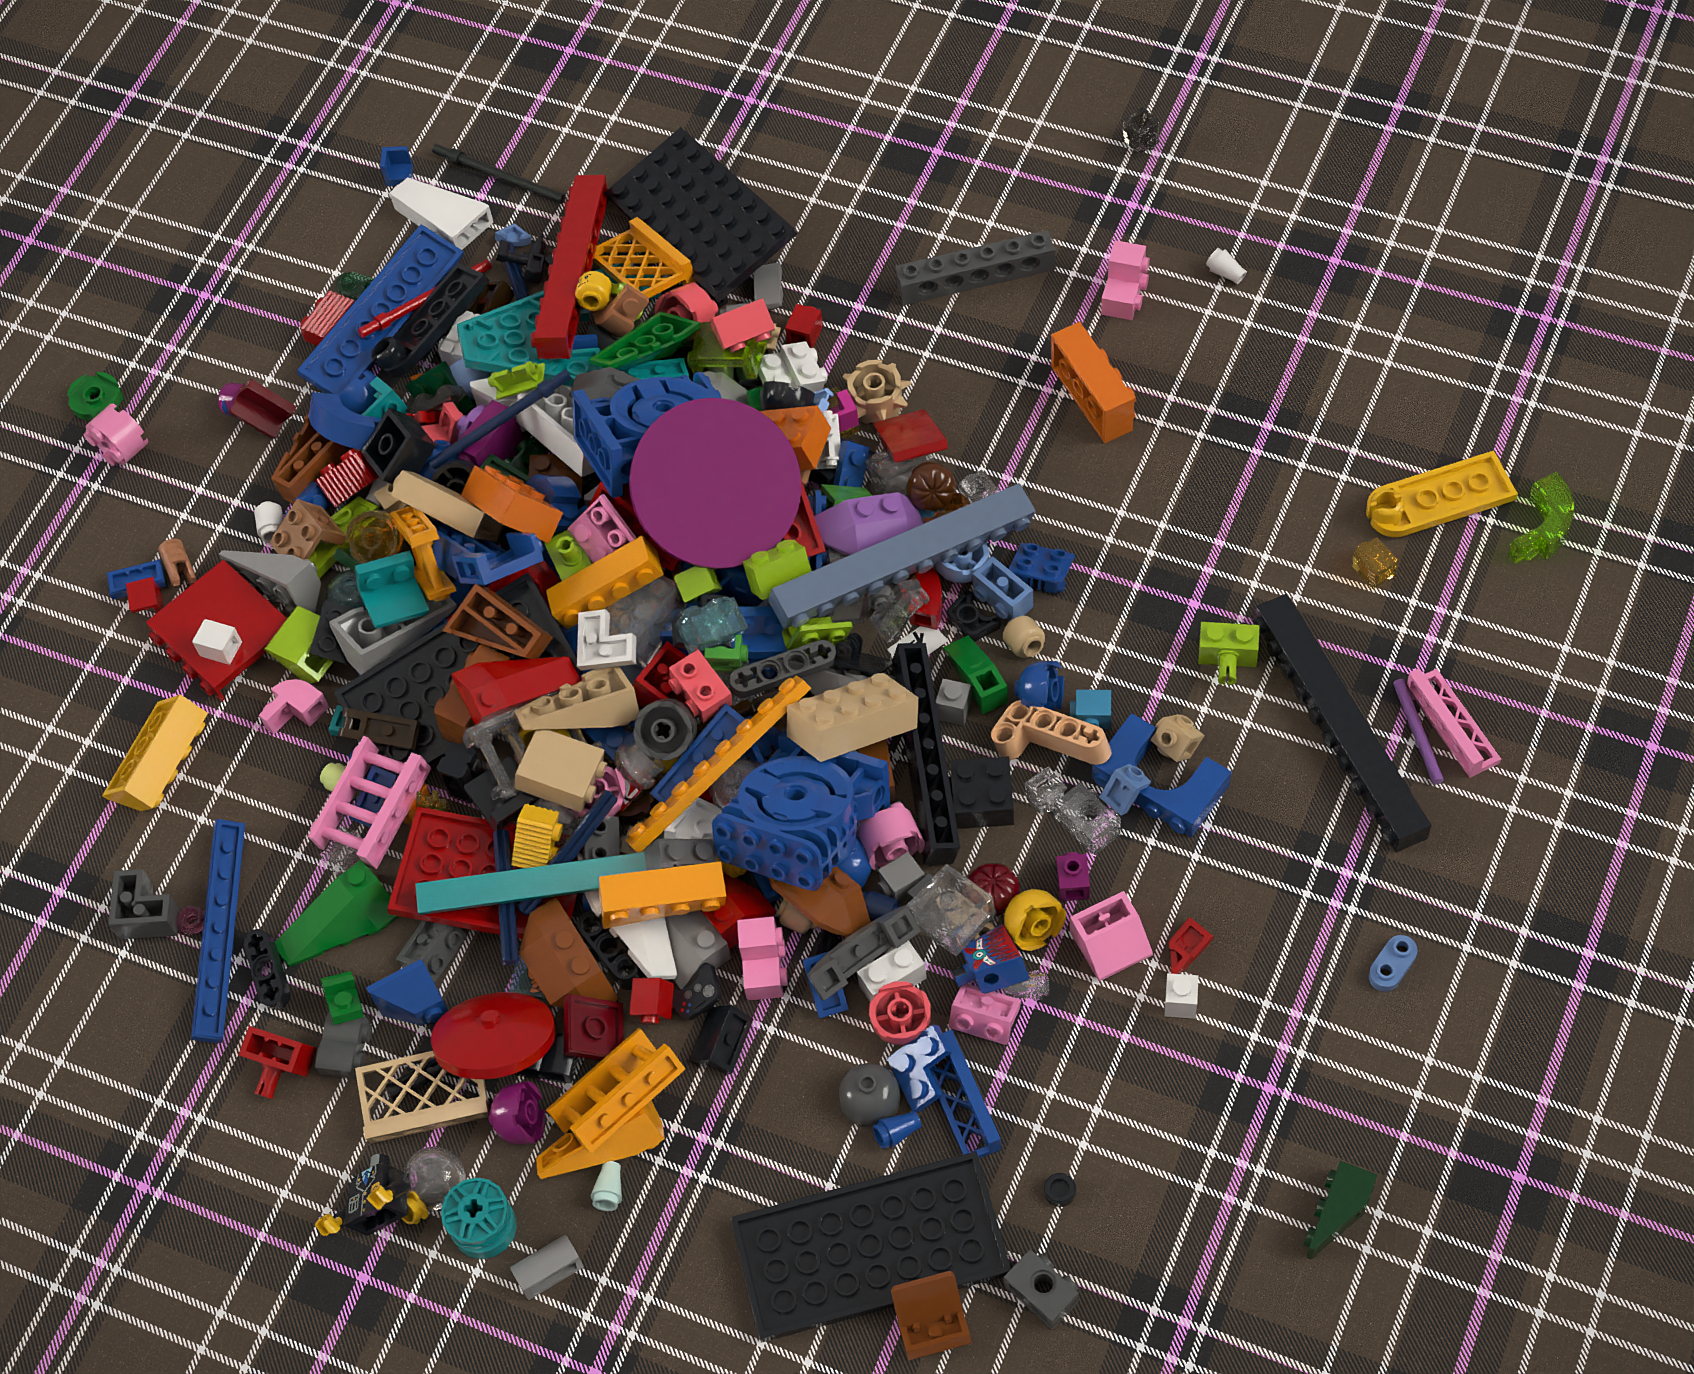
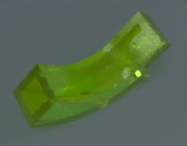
[1508,471,1574,564]

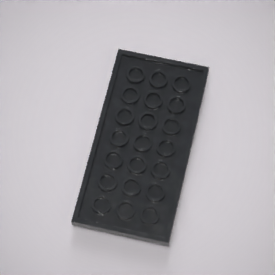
[605,127,797,303]
[334,572,584,776]
[731,1151,1011,1343]

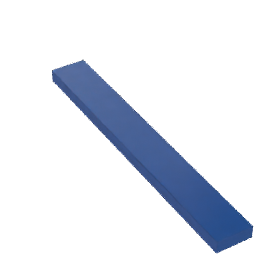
[191,819,245,1044]

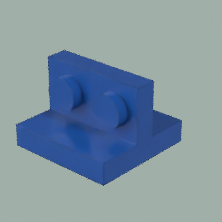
[729,606,787,659]

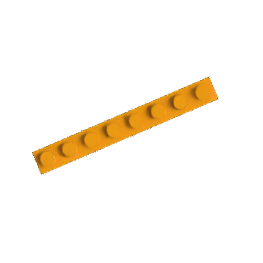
[626,676,811,853]

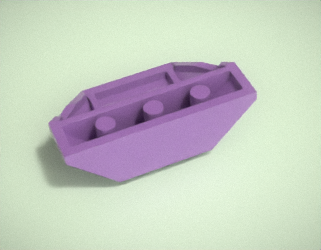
[814,492,923,556]

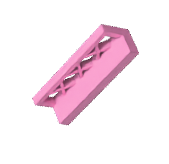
[1406,668,1501,778]

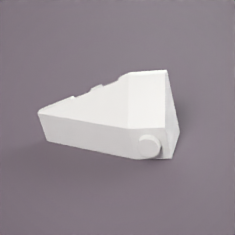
[584,890,677,979]

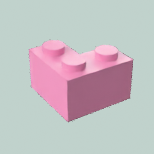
[1101,240,1150,320]
[737,917,788,1001]

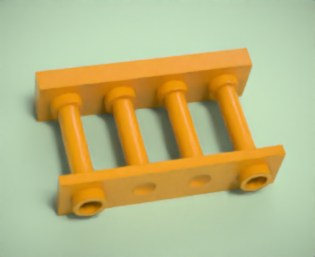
[390,506,456,601]
[546,1028,685,1154]

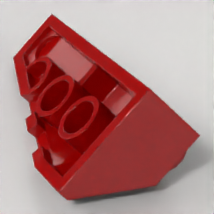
[700,872,777,949]

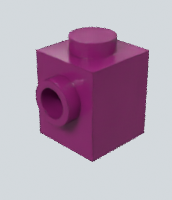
[1056,852,1090,901]

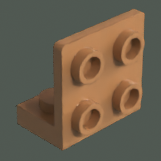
[270,499,347,560]

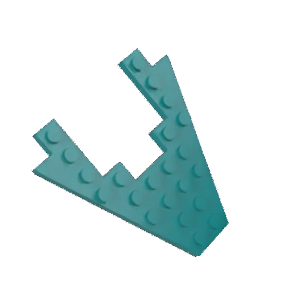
[457,264,689,387]

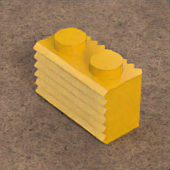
[511,804,563,868]

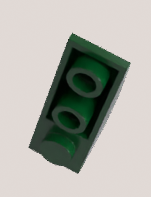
[1304,1161,1377,1260]

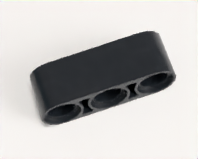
[577,911,643,991]

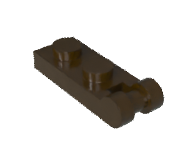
[338,708,421,751]

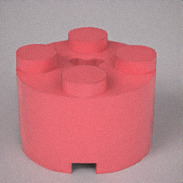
[655,282,718,342]

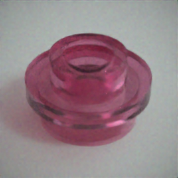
[177,906,204,935]

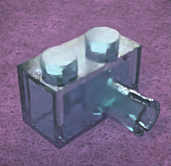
[675,596,748,655]

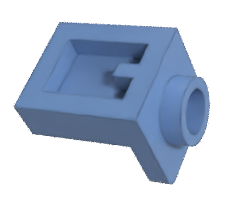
[1099,764,1151,815]

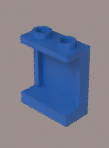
[451,532,544,585]

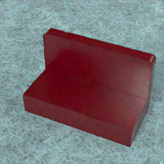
[229,379,297,439]

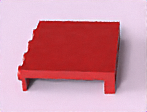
[146,559,287,701]

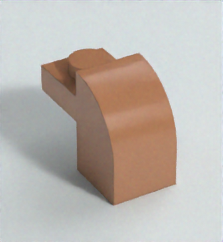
[593,284,649,337]

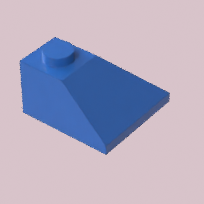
[366,959,448,1026]

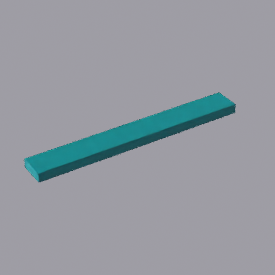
[415,852,647,915]

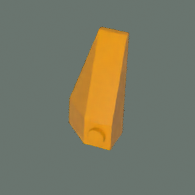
[536,1100,665,1179]

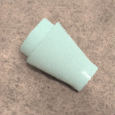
[591,1161,622,1211]

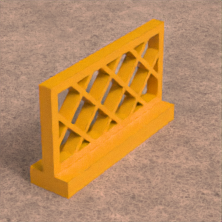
[593,217,695,298]

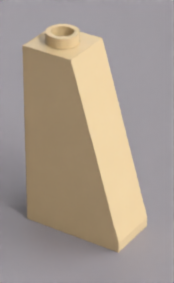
[391,470,504,542]

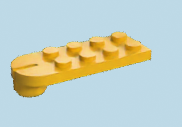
[1366,451,1518,537]

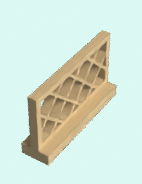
[355,1051,491,1144]

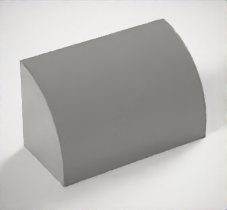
[510,1234,584,1301]

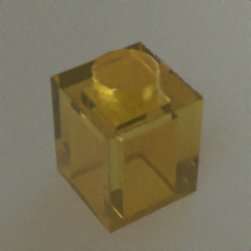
[1352,537,1399,589]

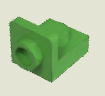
[704,635,748,673]

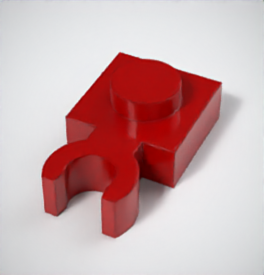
[407,411,441,426]

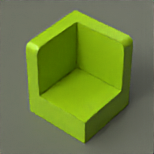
[674,566,722,604]

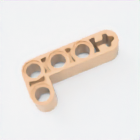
[991,700,1111,765]

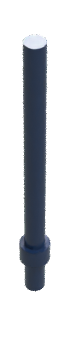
[428,369,572,470]

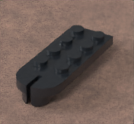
[372,263,490,377]

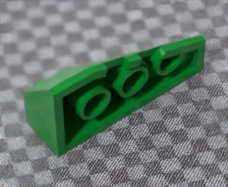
[589,311,701,369]

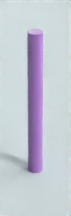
[1393,679,1444,785]

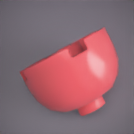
[869,981,931,1045]

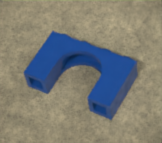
[1092,713,1232,838]

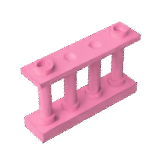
[308,736,432,870]

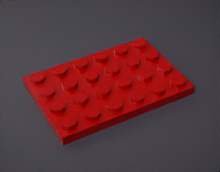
[387,806,578,939]

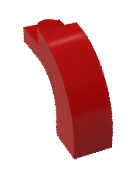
[909,567,943,630]

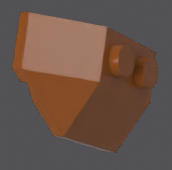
[768,866,871,938]
[519,897,619,1009]

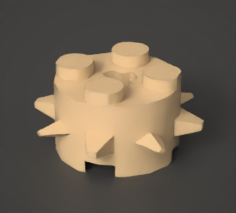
[842,360,911,424]

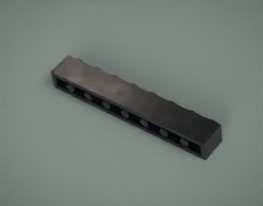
[892,643,960,865]

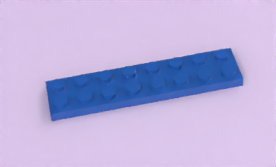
[297,224,464,396]

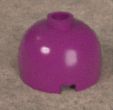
[488,1081,546,1145]

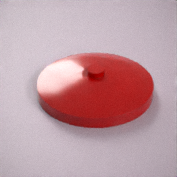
[431,992,556,1079]

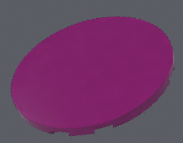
[629,398,801,569]

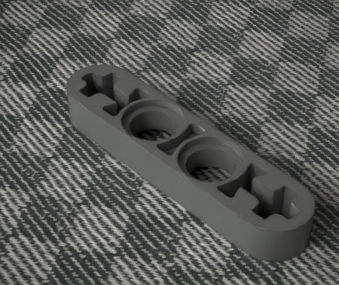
[729,640,836,698]

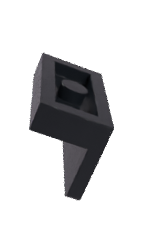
[689,1005,754,1075]

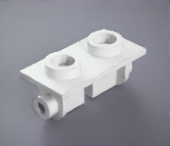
[816,411,841,469]

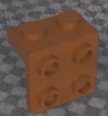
[891,1271,972,1360]

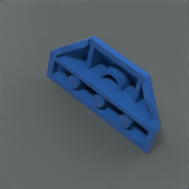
[430,519,507,581]

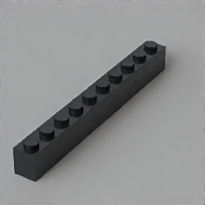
[1253,593,1432,852]

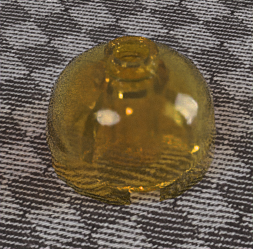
[345,510,404,564]

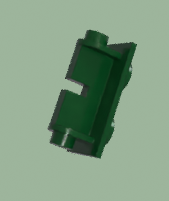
[504,436,546,475]

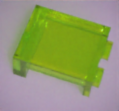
[688,322,768,379]

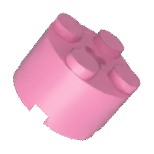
[83,404,148,466]
[856,803,925,870]

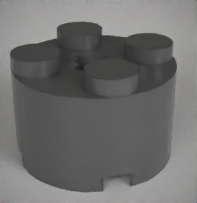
[634,698,698,760]

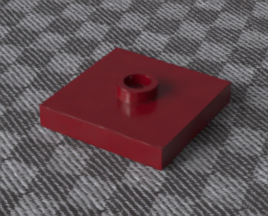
[564,994,624,1061]

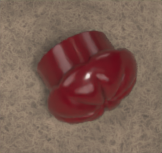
[965,863,1020,917]

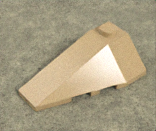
[514,666,639,730]

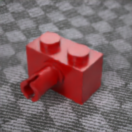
[238,1026,317,1099]

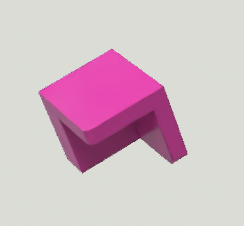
[827,389,859,432]

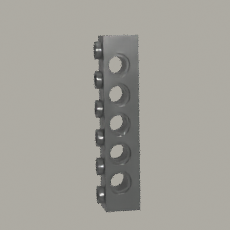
[895,230,1055,306]

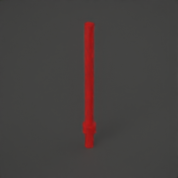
[357,259,492,338]

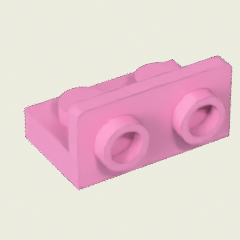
[949,984,1021,1045]

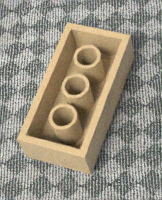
[787,673,918,762]

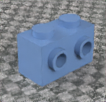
[972,556,1033,621]

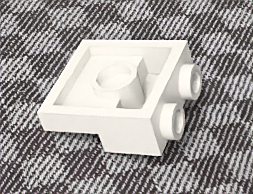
[753,341,827,392]

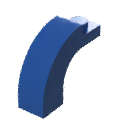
[308,392,382,450]
[526,474,581,533]

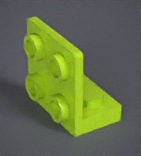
[782,617,853,656]

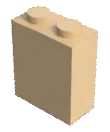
[515,729,607,812]

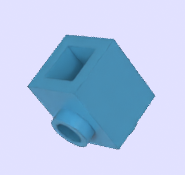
[1070,690,1111,729]

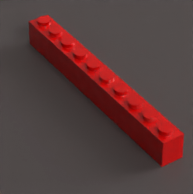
[531,175,608,359]

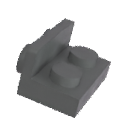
[395,921,467,983]

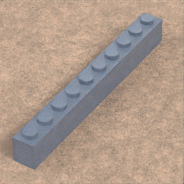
[768,483,1036,629]

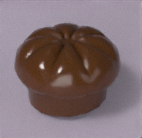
[906,461,956,511]

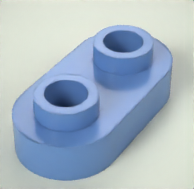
[1369,935,1418,992]

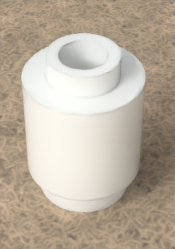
[254,501,283,543]

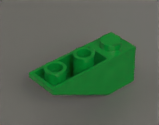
[943,635,1008,715]

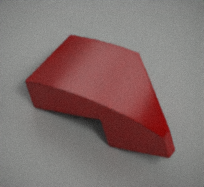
[1169,917,1214,974]

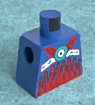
[951,924,1030,994]

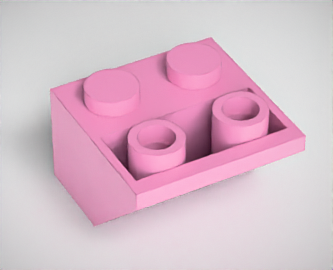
[568,494,637,563]
[1070,891,1153,981]

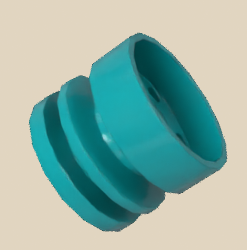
[441,1177,517,1259]

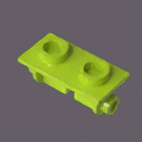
[488,361,545,400]

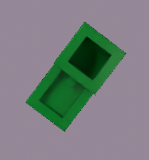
[321,970,364,1025]

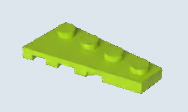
[308,496,381,579]

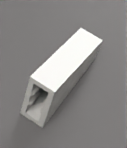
[389,177,493,250]

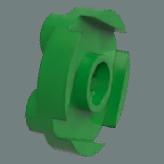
[67,372,123,421]

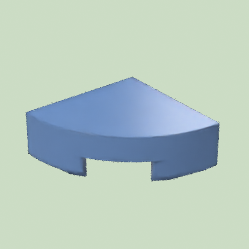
[495,223,532,246]

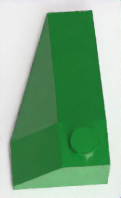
[275,860,400,967]

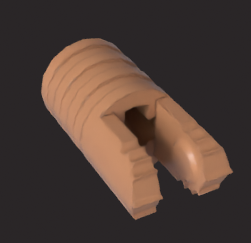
[158,539,197,588]

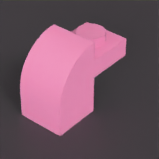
[259,679,329,734]

